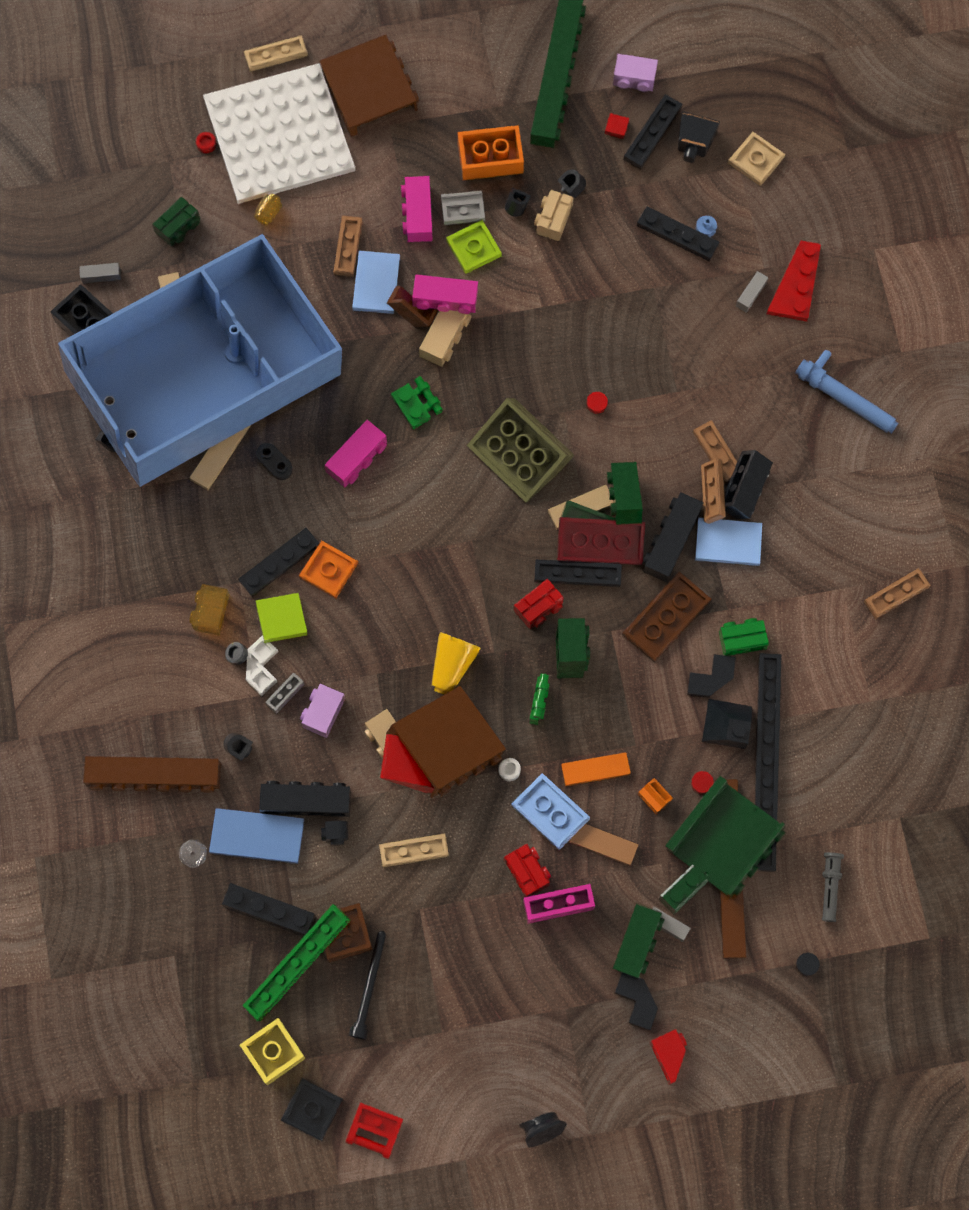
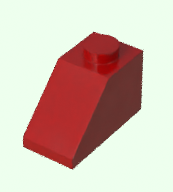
[649,1029,687,1085]

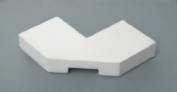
[246,635,278,697]

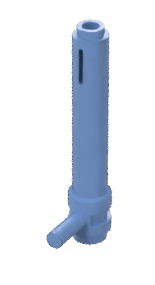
[795,350,898,434]

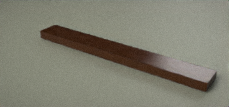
[715,779,746,959]

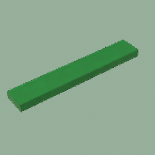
[242,904,351,1022]

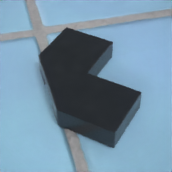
[687,654,736,698]
[615,972,658,1031]

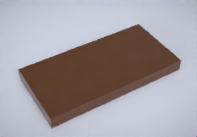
[622,572,712,663]

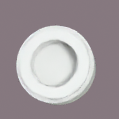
[499,758,521,781]

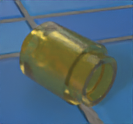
[254,193,282,225]

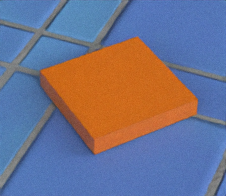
[299,540,358,599]

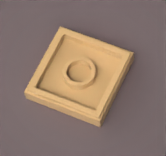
[728,132,785,186]

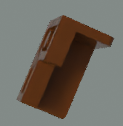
[387,286,438,327]
[325,903,373,962]

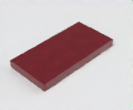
[557,517,645,565]

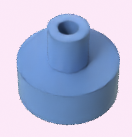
[696,216,717,237]

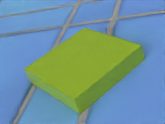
[446,220,502,274]
[256,593,307,643]

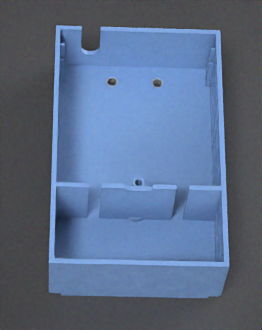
[58,234,342,487]

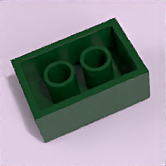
[556,618,590,678]

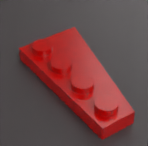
[766,240,821,322]

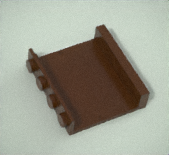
[319,34,419,137]
[386,686,506,798]

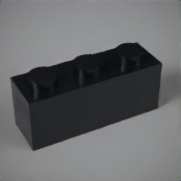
[724,450,773,519]

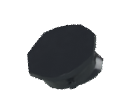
[519,1112,567,1148]

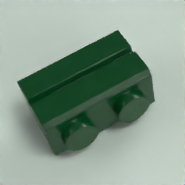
[152,197,200,246]
[659,865,708,915]

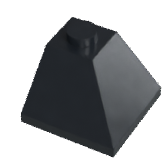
[702,699,752,749]

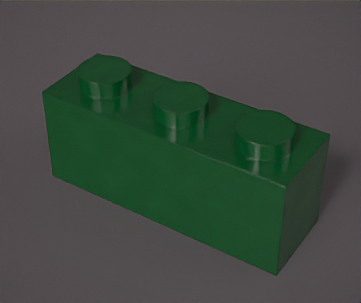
[607,462,643,525]
[613,902,665,978]

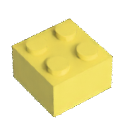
[240,1018,306,1085]

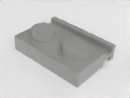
[441,191,485,225]

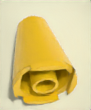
[431,632,481,695]

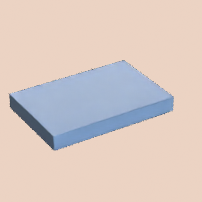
[352,251,400,314]
[695,517,762,566]
[511,773,590,850]

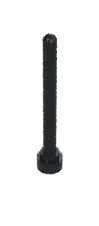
[348,931,386,1040]

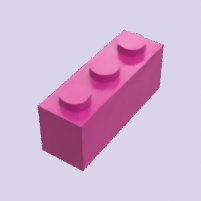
[401,176,432,242]
[412,274,478,314]
[325,420,387,488]
[523,884,595,924]

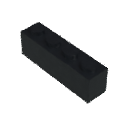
[642,492,704,583]
[259,781,351,817]
[222,883,317,937]

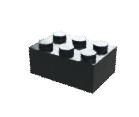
[50,284,113,336]

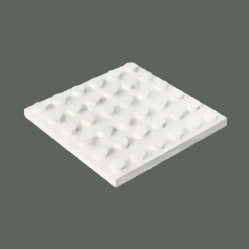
[203,63,355,204]

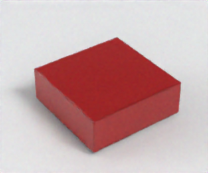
[605,113,630,139]

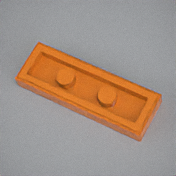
[561,752,631,787]

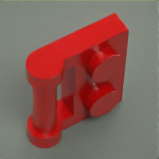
[345,1102,404,1159]

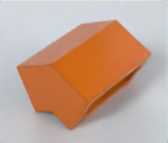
[638,778,673,815]

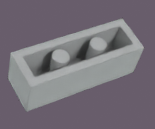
[80,263,121,284]
[736,271,768,313]
[265,673,305,714]
[653,907,691,942]

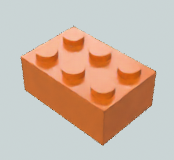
[458,125,524,180]

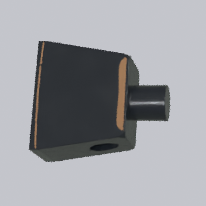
[678,111,720,163]

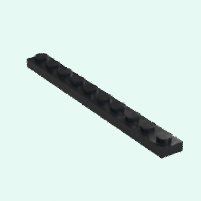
[754,653,782,872]

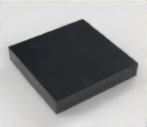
[281,1078,343,1141]

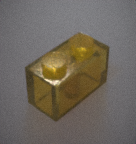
[189,584,230,636]

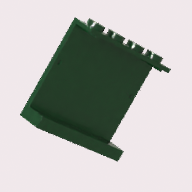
[665,776,786,898]

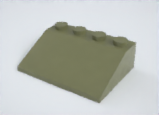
[467,398,574,503]

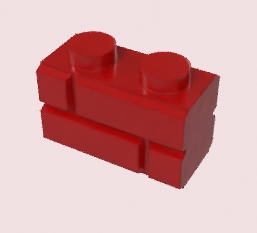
[514,579,564,629]
[504,844,551,897]

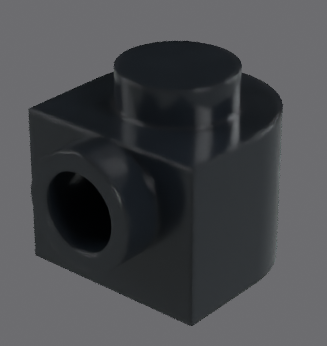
[558,170,586,198]
[505,187,531,217]
[223,733,253,761]
[321,821,348,846]

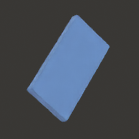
[209,808,304,864]

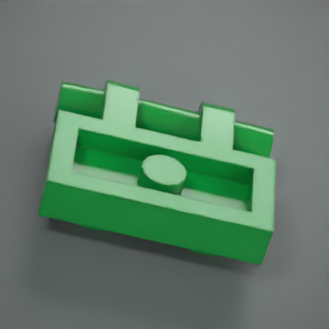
[391,376,443,430]
[529,674,550,725]

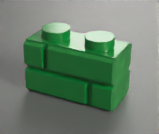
[719,618,769,656]

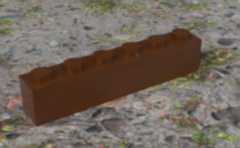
[83,756,221,793]

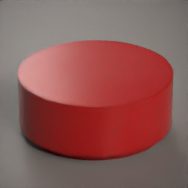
[196,132,217,154]
[586,392,608,414]
[691,771,714,794]

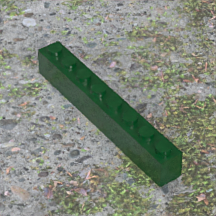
[530,0,587,148]

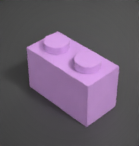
[613,54,658,92]
[300,684,345,738]

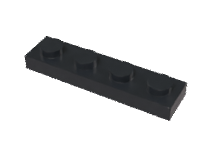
[623,94,682,169]
[637,206,720,262]
[238,528,319,597]
[534,559,622,587]

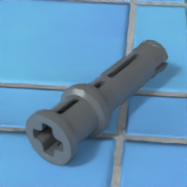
[822,852,844,922]

